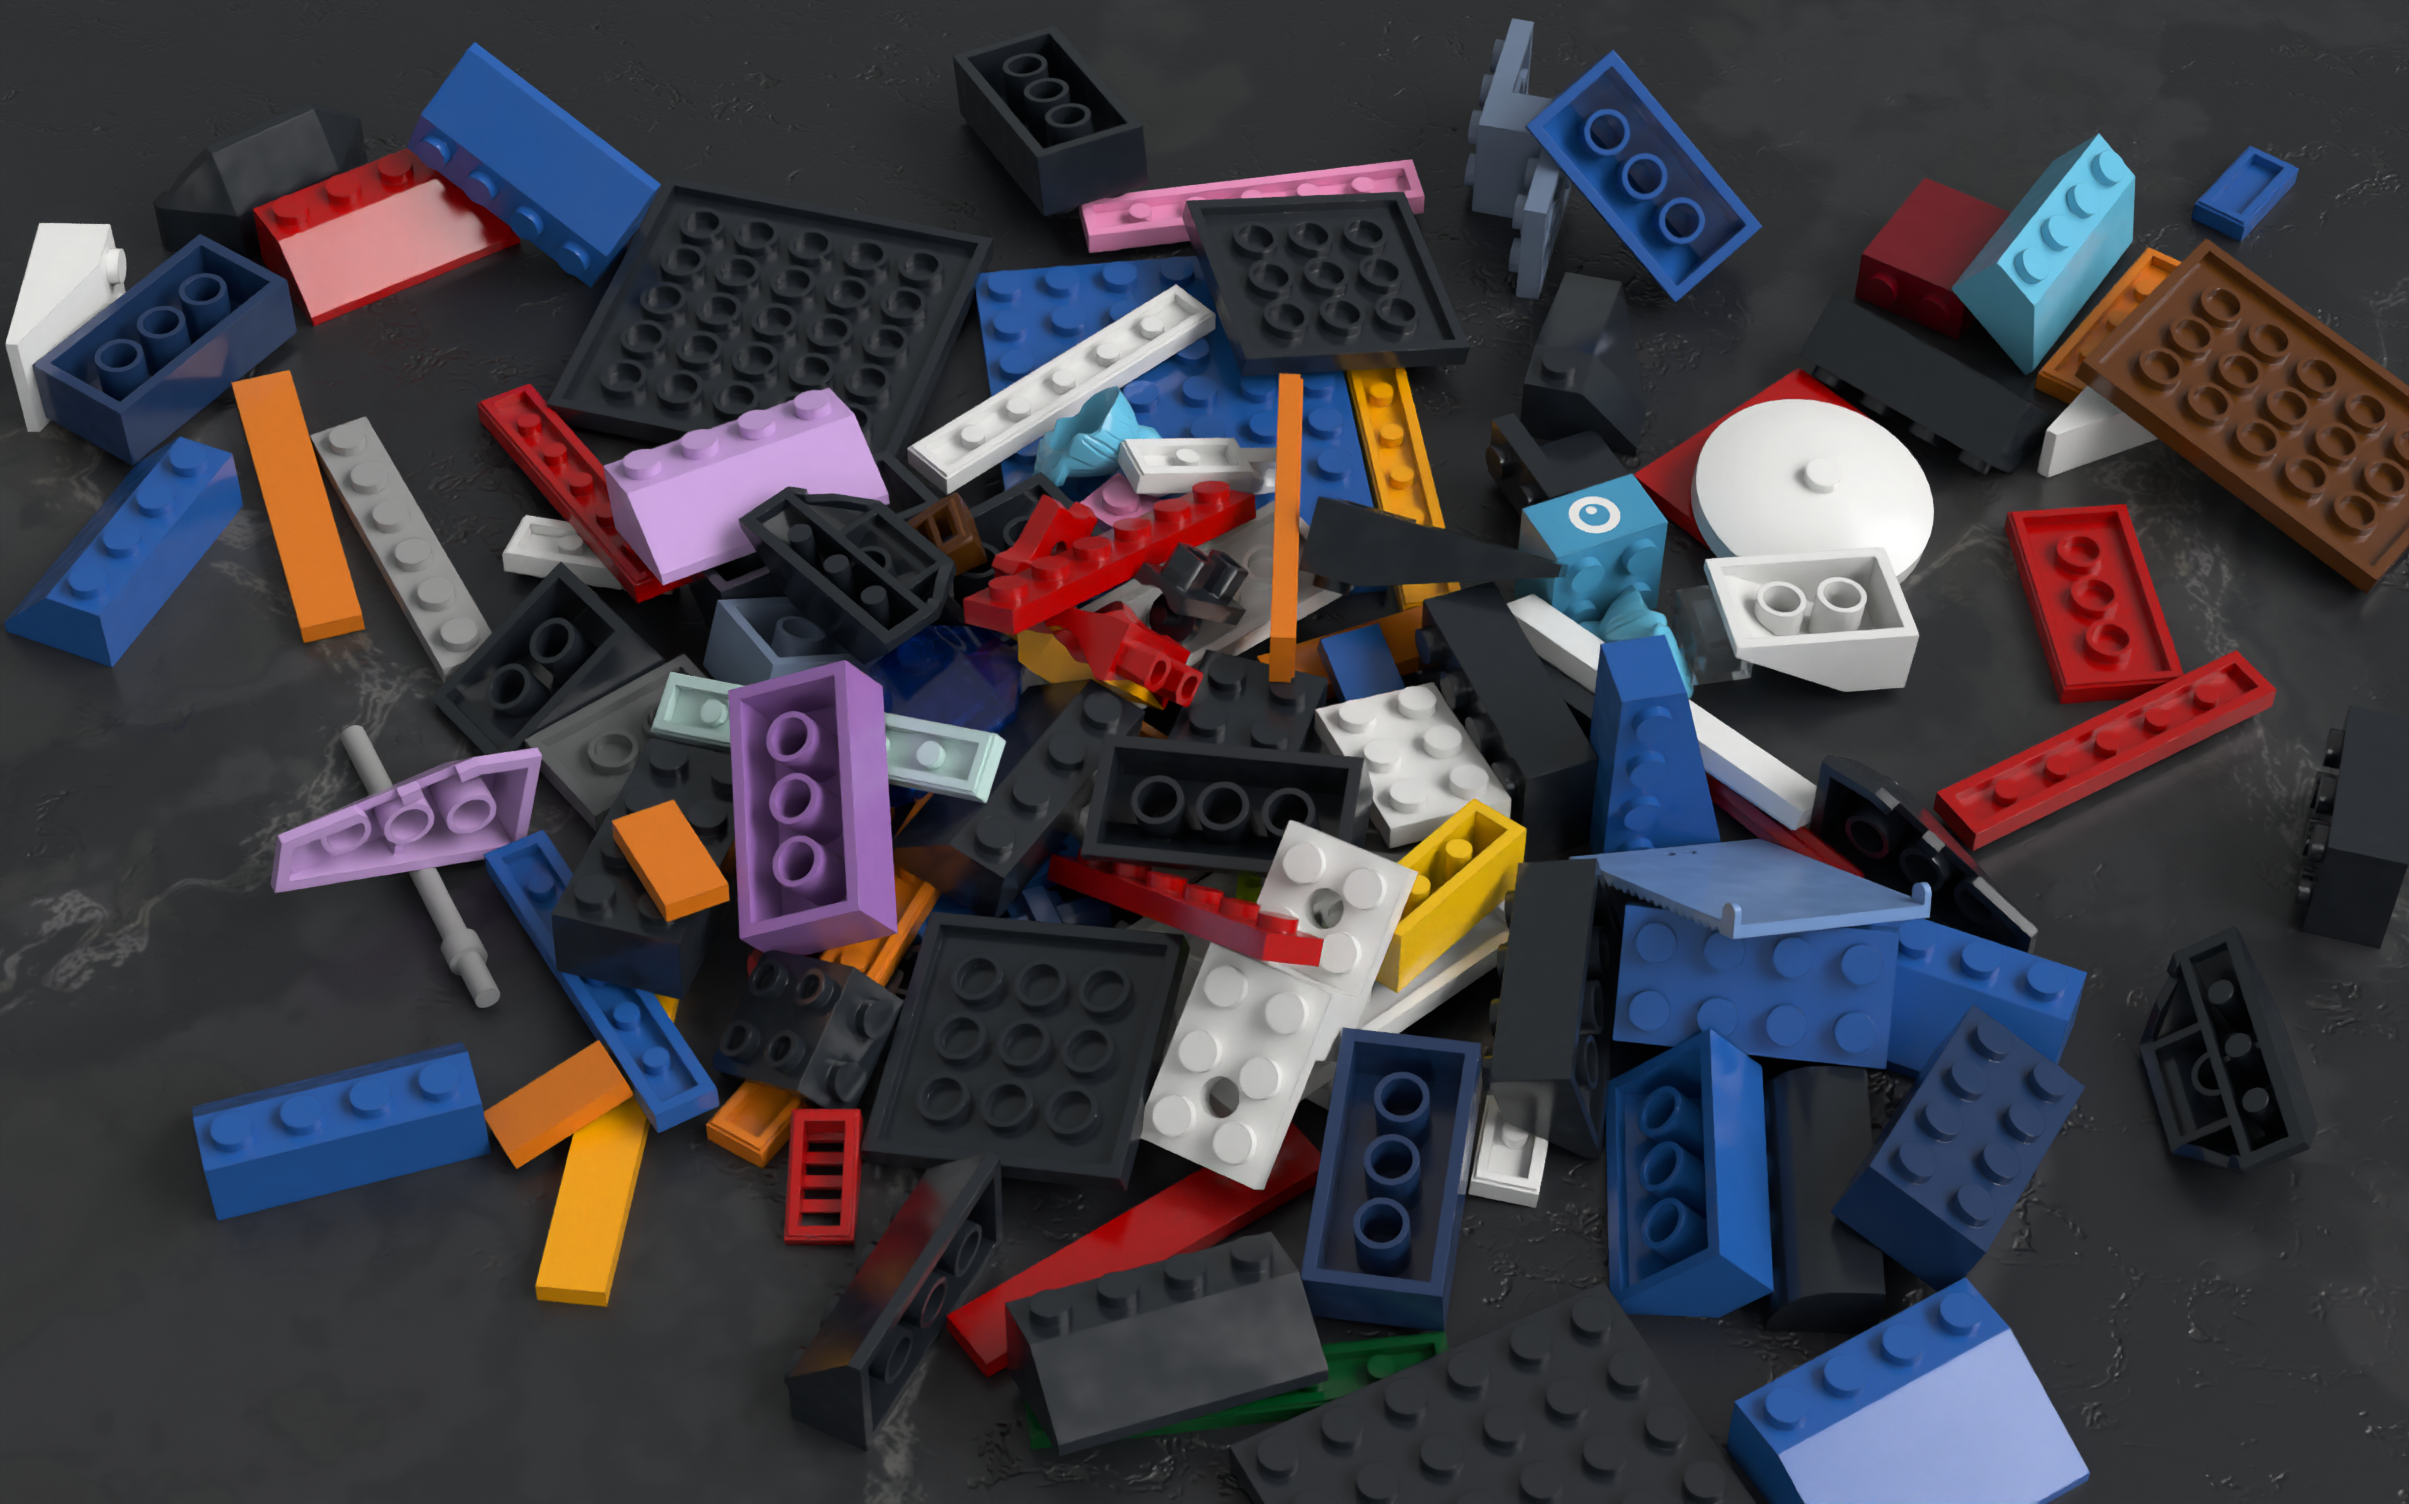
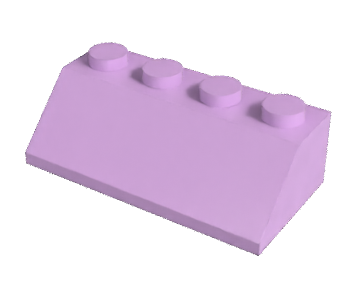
[603,388,890,585]

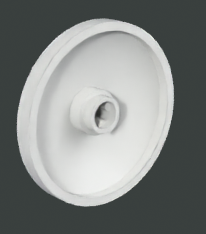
[1691,399,1934,584]

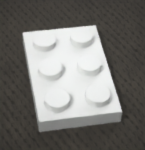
[1314,682,1512,848]

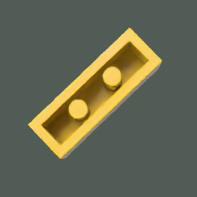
[1375,798,1527,993]

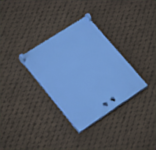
[1569,838,1932,939]

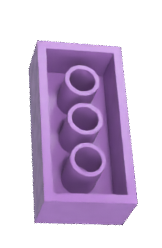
[728,660,898,956]

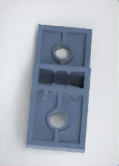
[1464,18,1571,300]

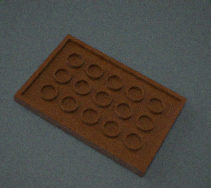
[2074,238,2409,594]

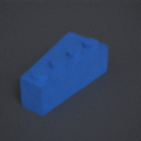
[1589,634,1721,855]

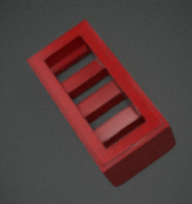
[784,1109,864,1245]

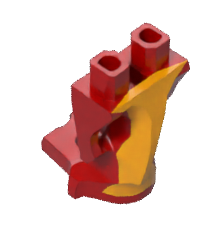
[991,494,1203,710]

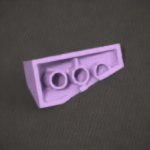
[271,747,542,893]

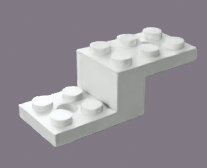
[1141,820,1418,1190]

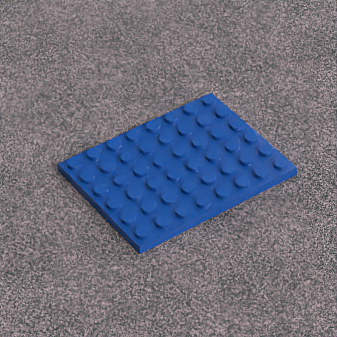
[975,256,1388,609]

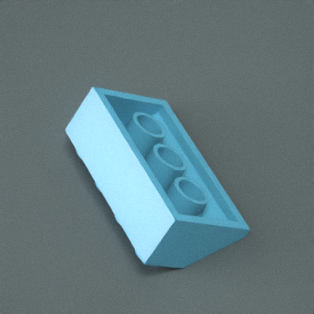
[1951,133,2135,375]

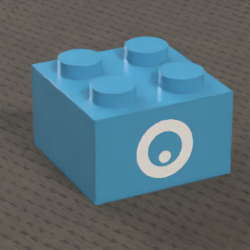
[1514,474,1668,624]

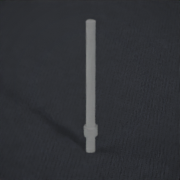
[340,725,500,1008]

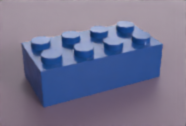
[1613,900,1900,1069]

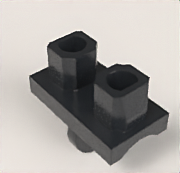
[1134,542,1249,645]

